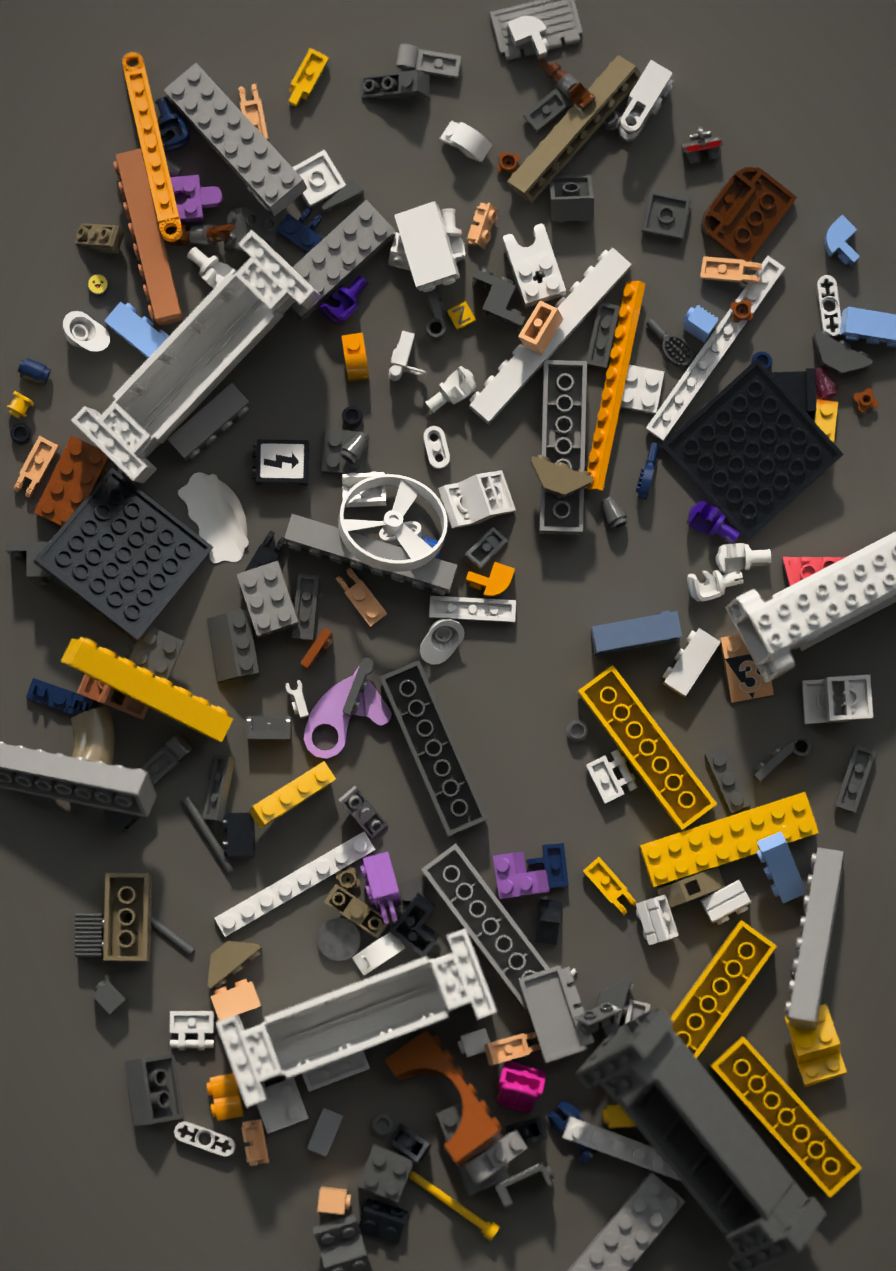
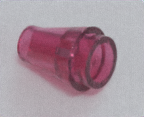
[815,367,837,400]

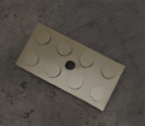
[103,873,152,961]

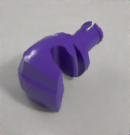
[319,275,369,324]
[686,501,740,544]

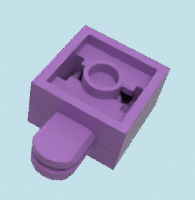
[170,175,223,224]
[361,852,402,924]

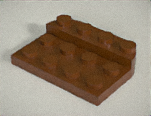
[701,167,797,262]

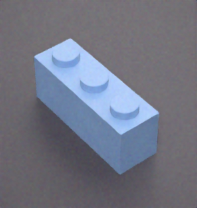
[104,301,169,358]
[839,307,896,348]
[756,832,807,903]

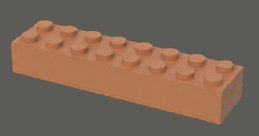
[113,148,183,327]

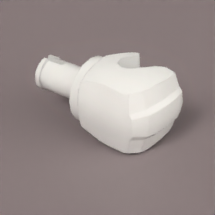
[442,209,465,263]
[187,247,237,289]
[425,366,476,413]
[715,543,771,573]
[687,570,743,602]

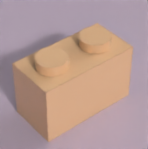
[518,301,563,355]
[211,979,261,1021]
[318,1187,351,1214]

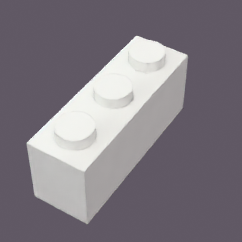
[662,628,721,698]

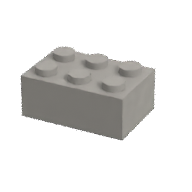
[237,561,299,638]

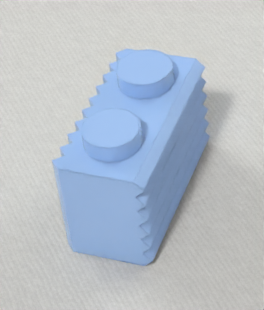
[683,305,718,343]

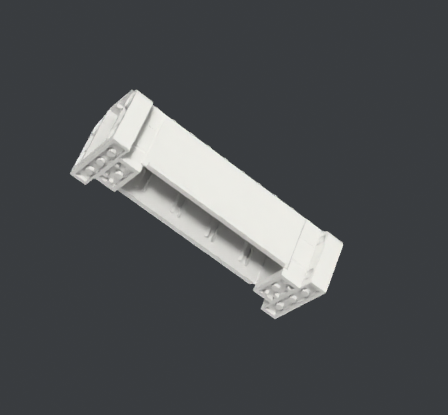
[71,230,321,483]
[725,532,896,683]
[216,928,497,1106]

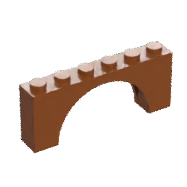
[385,1029,504,1168]

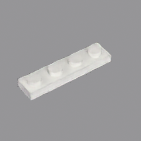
[429,596,516,623]

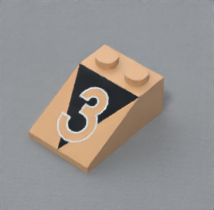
[719,634,774,703]

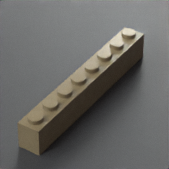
[507,55,641,203]

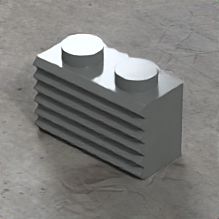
[75,913,104,957]

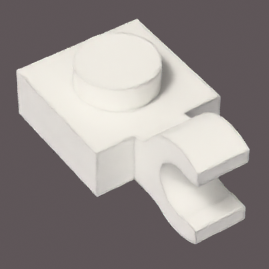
[286,680,309,719]

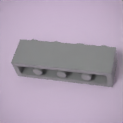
[168,383,250,461]

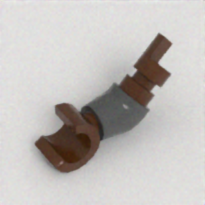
[538,58,596,111]
[166,224,236,246]

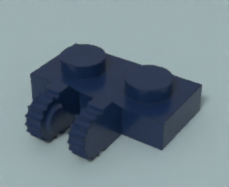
[276,207,323,253]
[526,843,569,888]

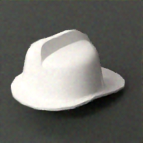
[63,311,110,352]
[420,619,465,664]

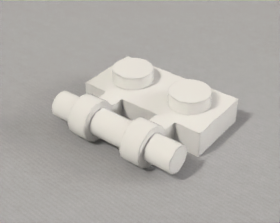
[586,749,638,804]
[170,1011,214,1050]

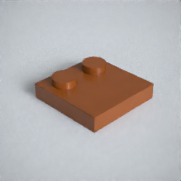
[300,627,334,671]

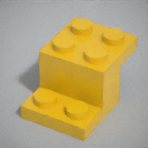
[785,1004,847,1087]

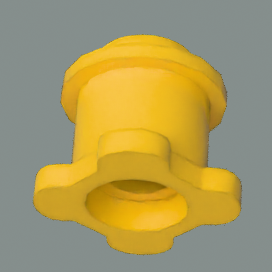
[7,391,34,419]

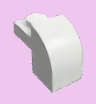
[507,16,549,60]
[440,121,493,162]
[352,932,405,975]

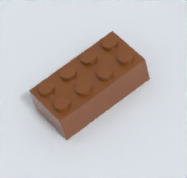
[34,436,111,527]

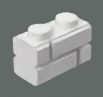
[700,880,751,925]
[636,894,679,945]

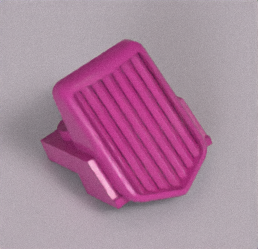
[497,1060,547,1112]

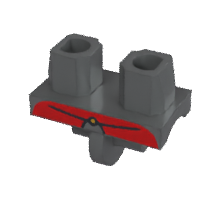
[682,126,723,163]

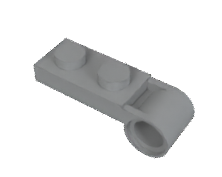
[396,44,461,79]
[464,1129,527,1183]

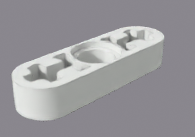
[816,275,841,338]
[174,1121,236,1156]

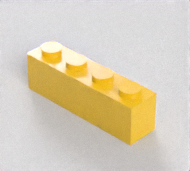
[249,761,336,829]

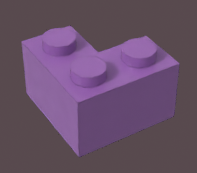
[493,852,549,899]

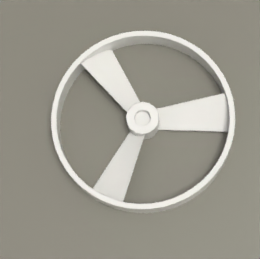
[338,474,447,572]

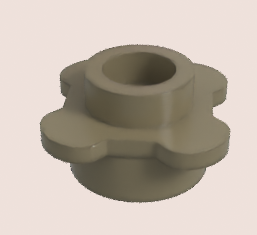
[336,867,360,891]

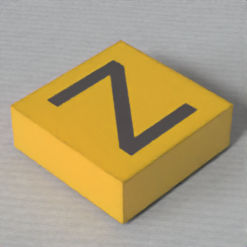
[447,301,476,330]

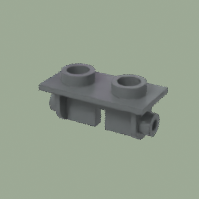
[574,1002,622,1035]

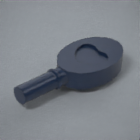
[636,443,659,500]

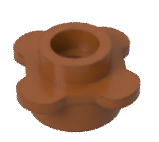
[497,152,520,174]
[730,300,753,323]
[853,388,878,413]

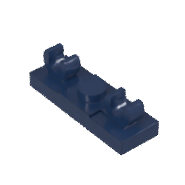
[26,678,94,716]

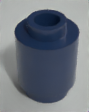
[18,358,51,385]

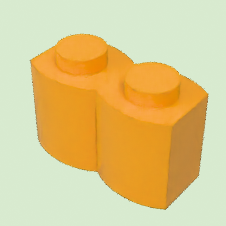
[207,1073,244,1121]

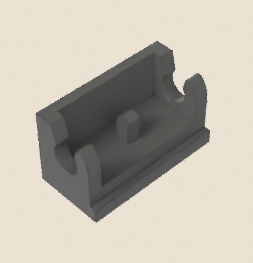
[247,716,291,741]

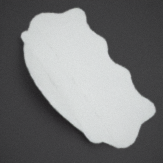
[178,472,249,563]

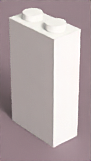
[394,201,460,292]

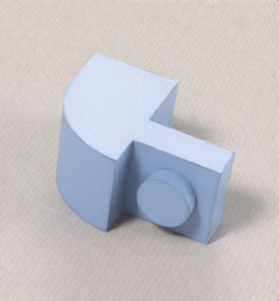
[824,215,860,267]

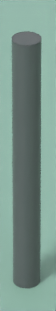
[182,796,235,874]
[151,917,194,956]

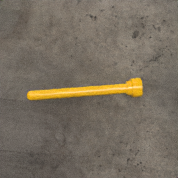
[409,1172,500,1241]

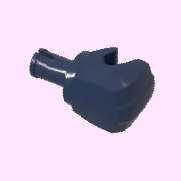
[155,96,190,152]

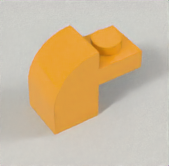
[341,332,369,382]
[466,562,515,598]

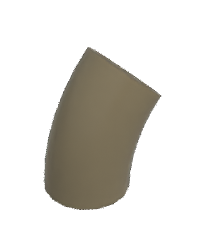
[71,706,115,765]

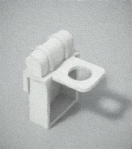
[389,331,426,381]

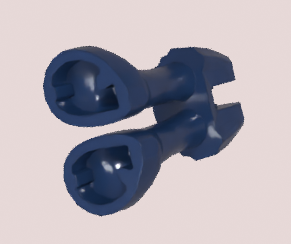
[547,1100,597,1165]

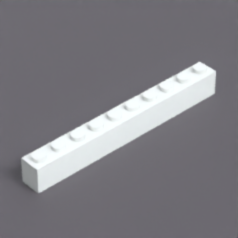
[469,247,632,425]

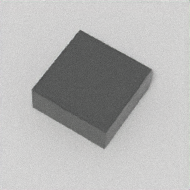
[402,879,425,901]

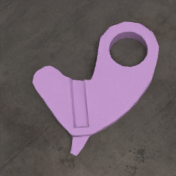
[304,667,392,759]

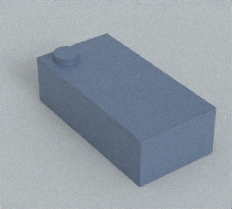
[590,611,682,656]

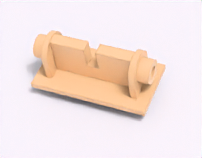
[467,203,498,250]
[241,1119,269,1166]

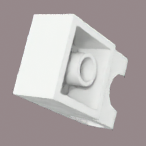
[618,60,674,141]
[503,224,566,308]

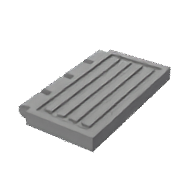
[490,0,583,61]
[518,965,594,1063]

